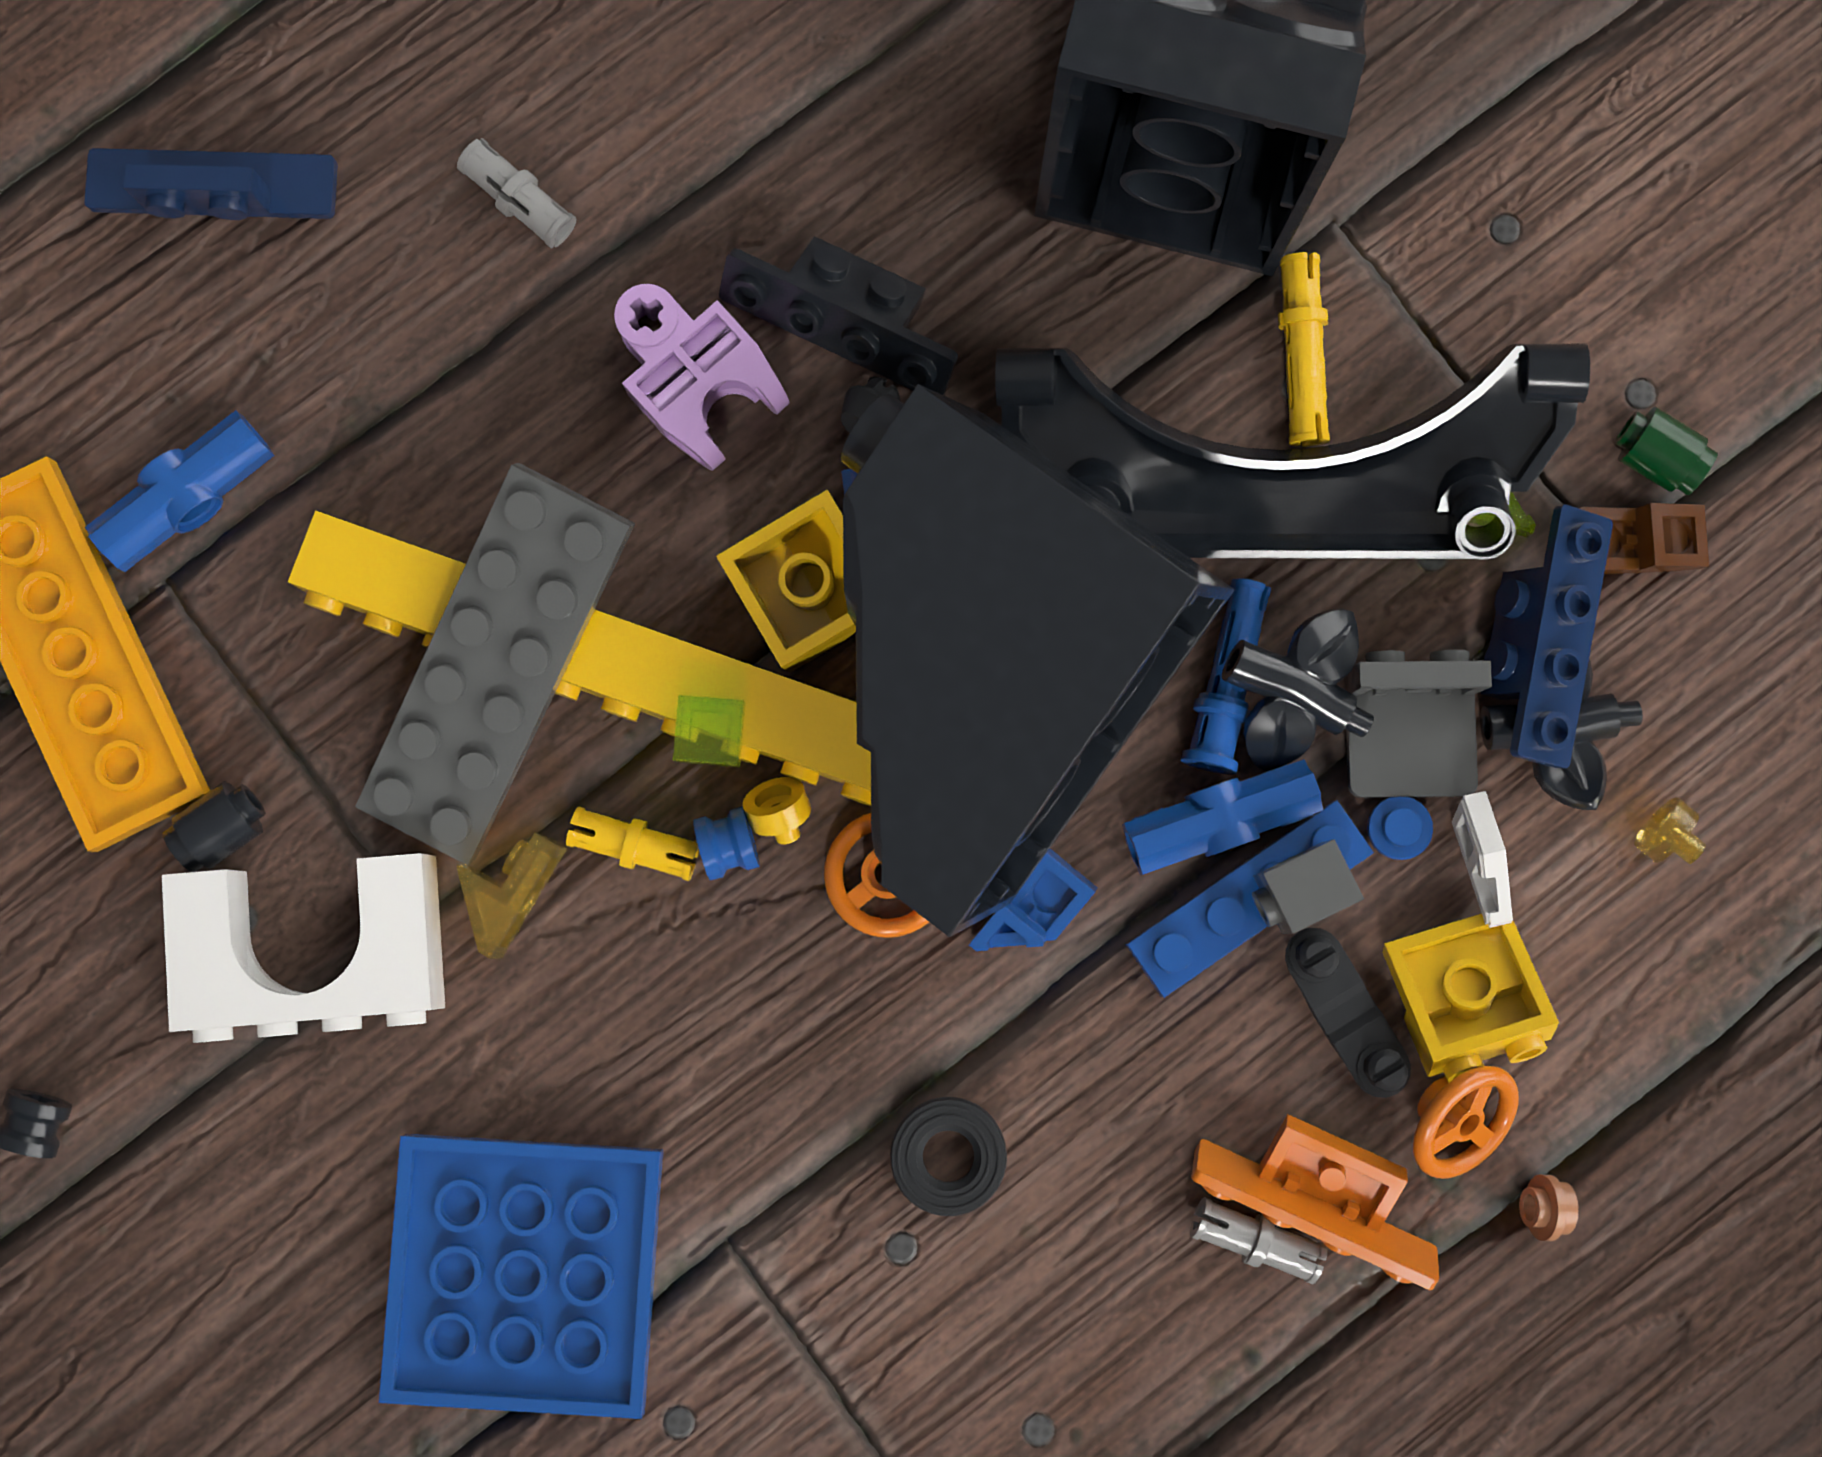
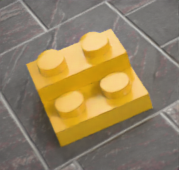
[1382,913,1559,1082]

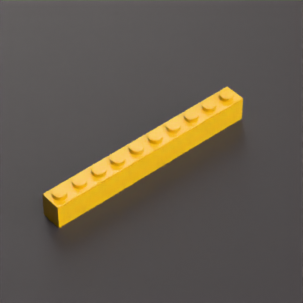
[288,510,871,806]

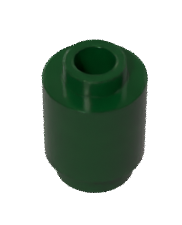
[1615,407,1718,495]

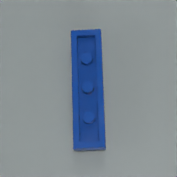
[1125,800,1374,998]

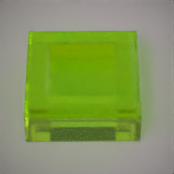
[673,695,746,767]

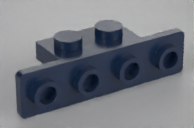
[84,148,338,220]
[1481,505,1613,768]

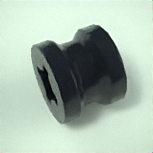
[0,1089,72,1158]

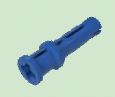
[1181,578,1271,775]

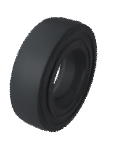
[890,1097,1007,1216]

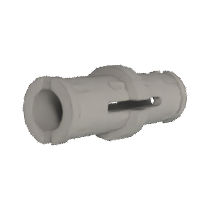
[457,138,577,248]
[1190,1197,1328,1284]

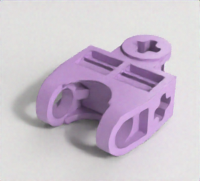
[614,284,790,471]

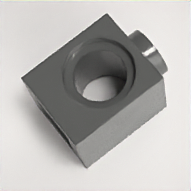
[1252,839,1364,934]

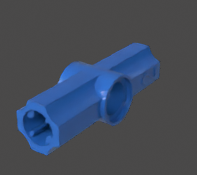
[85,410,275,572]
[1122,759,1323,875]

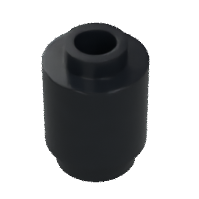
[162,781,266,872]

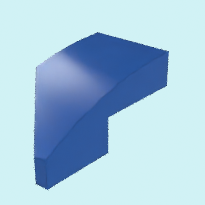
[969,849,1098,951]

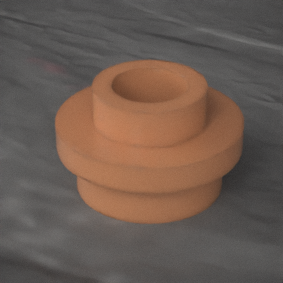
[1519,1174,1578,1241]

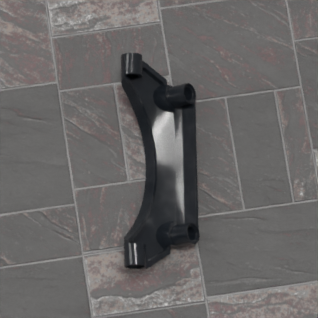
[995,343,1590,560]

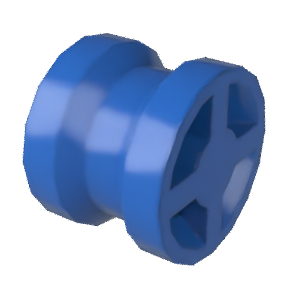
[693,806,760,881]

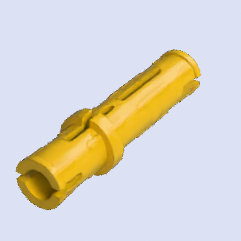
[1278,252,1330,447]

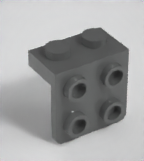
[1345,650,1492,798]

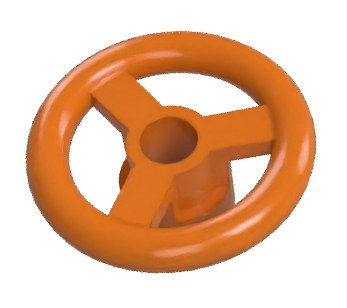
[824,813,929,938]
[1413,1066,1519,1179]

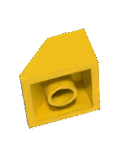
[716,490,856,673]

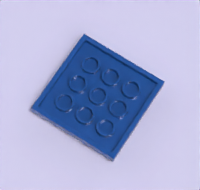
[379,1134,663,1419]

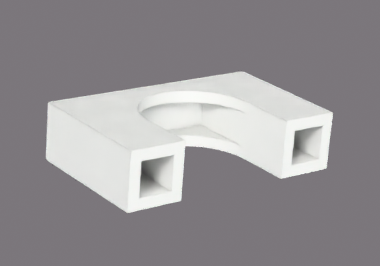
[162,853,445,1043]

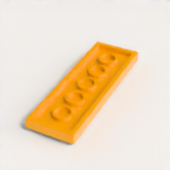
[0,456,210,852]

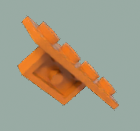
[1191,1114,1439,1290]

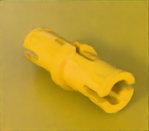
[566,806,700,881]

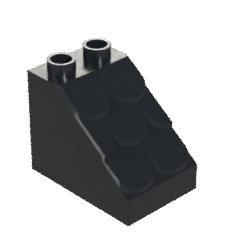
[1034,0,1367,276]
[841,384,1235,937]

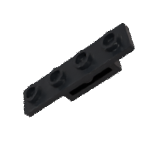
[719,236,958,395]

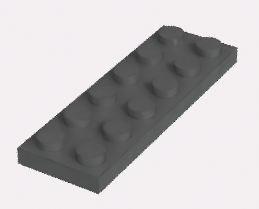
[355,463,636,866]

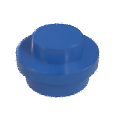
[1367,797,1433,860]

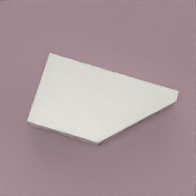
[1452,791,1513,928]

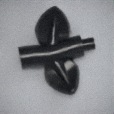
[1221,608,1374,771]
[1480,658,1643,810]

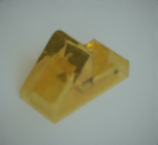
[457,832,567,959]

